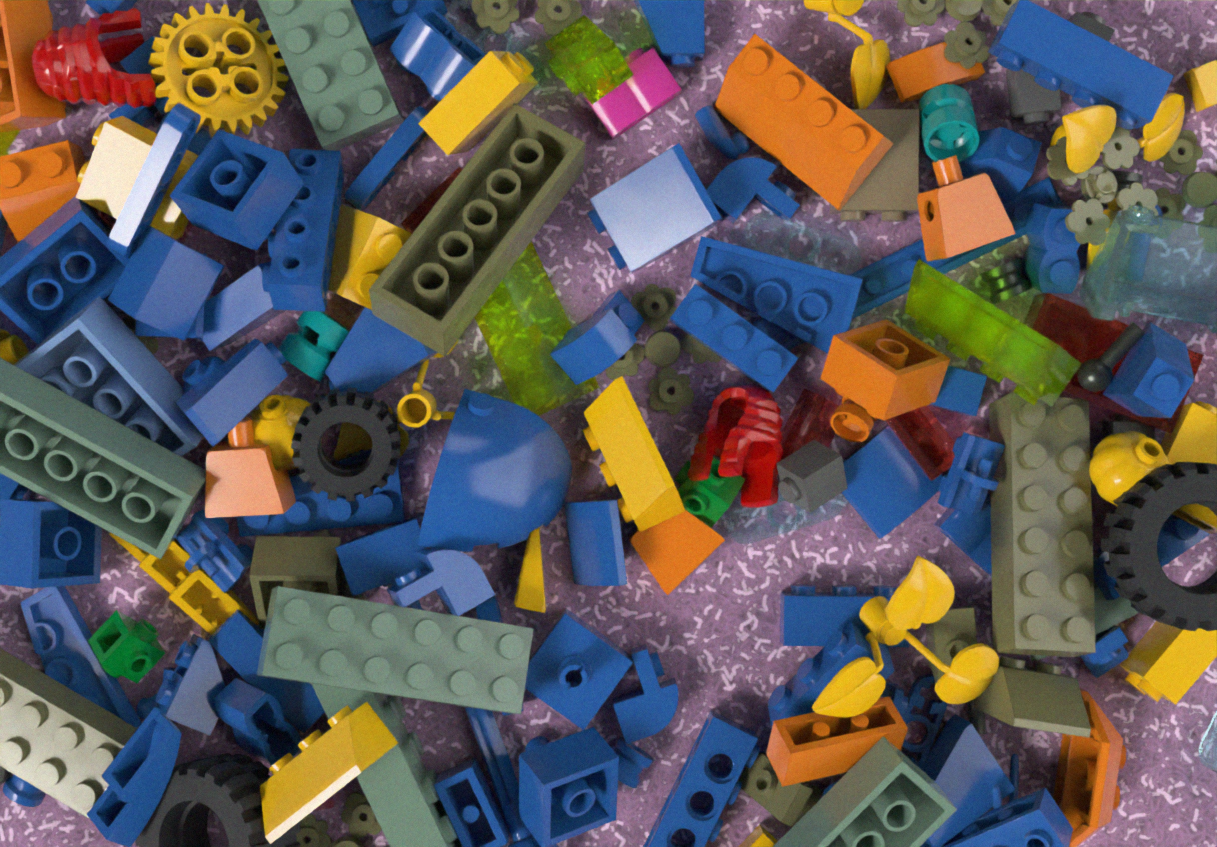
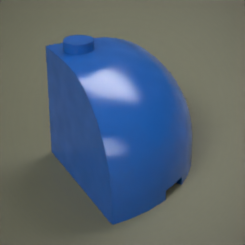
[417,389,572,552]

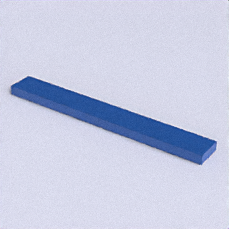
[752,177,1063,351]

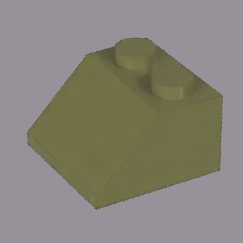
[249,536,344,629]
[974,655,1091,737]

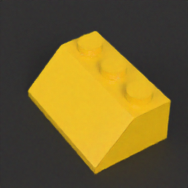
[582,376,686,532]
[260,702,398,844]

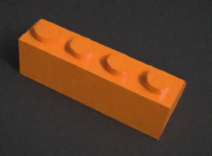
[0,0,66,133]
[714,34,893,211]

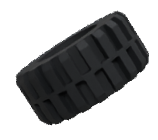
[1101,462,1217,631]
[135,753,301,847]

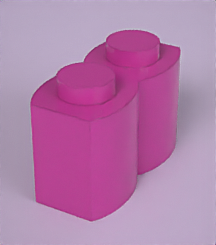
[584,48,682,140]

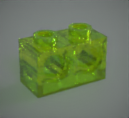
[544,15,634,105]

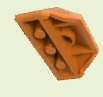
[1053,687,1126,847]

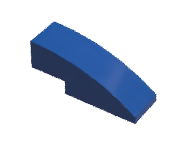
[208,609,325,733]
[87,707,182,847]

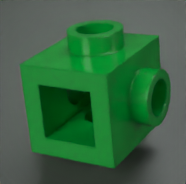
[674,457,745,528]
[88,610,165,683]

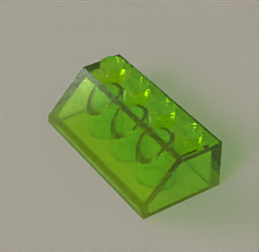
[474,241,600,416]
[904,259,1081,407]

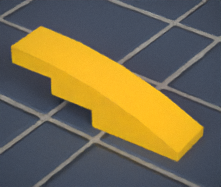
[109,532,259,635]

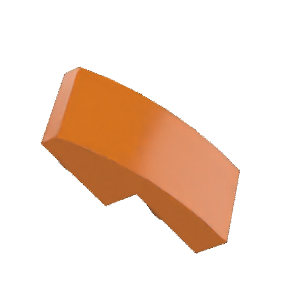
[886,42,985,103]

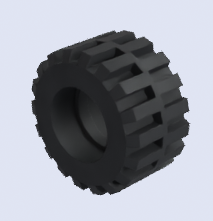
[291,388,401,502]

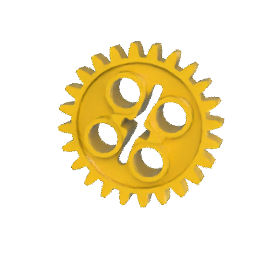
[148,3,289,137]

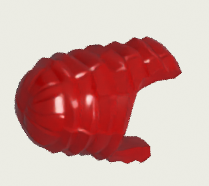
[32,8,157,108]
[687,384,783,508]

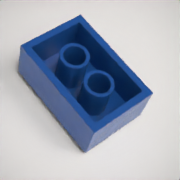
[0,194,131,345]

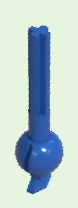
[465,707,559,847]

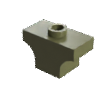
[925,606,977,685]
[738,750,824,827]

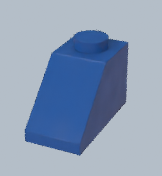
[959,127,1042,202]

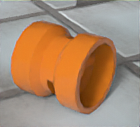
[830,397,878,443]

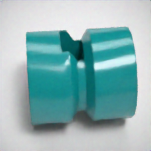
[918,84,980,162]
[277,311,350,381]

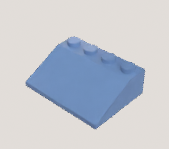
[14,296,203,456]

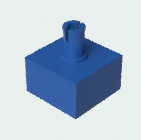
[170,129,304,251]
[0,498,102,589]
[335,514,428,610]
[525,608,633,731]
[519,727,619,847]

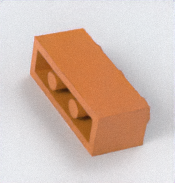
[766,696,908,787]

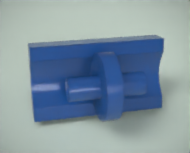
[937,432,1005,516]
[176,509,253,593]

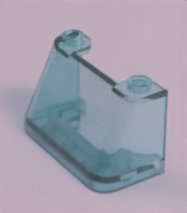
[1079,205,1217,333]

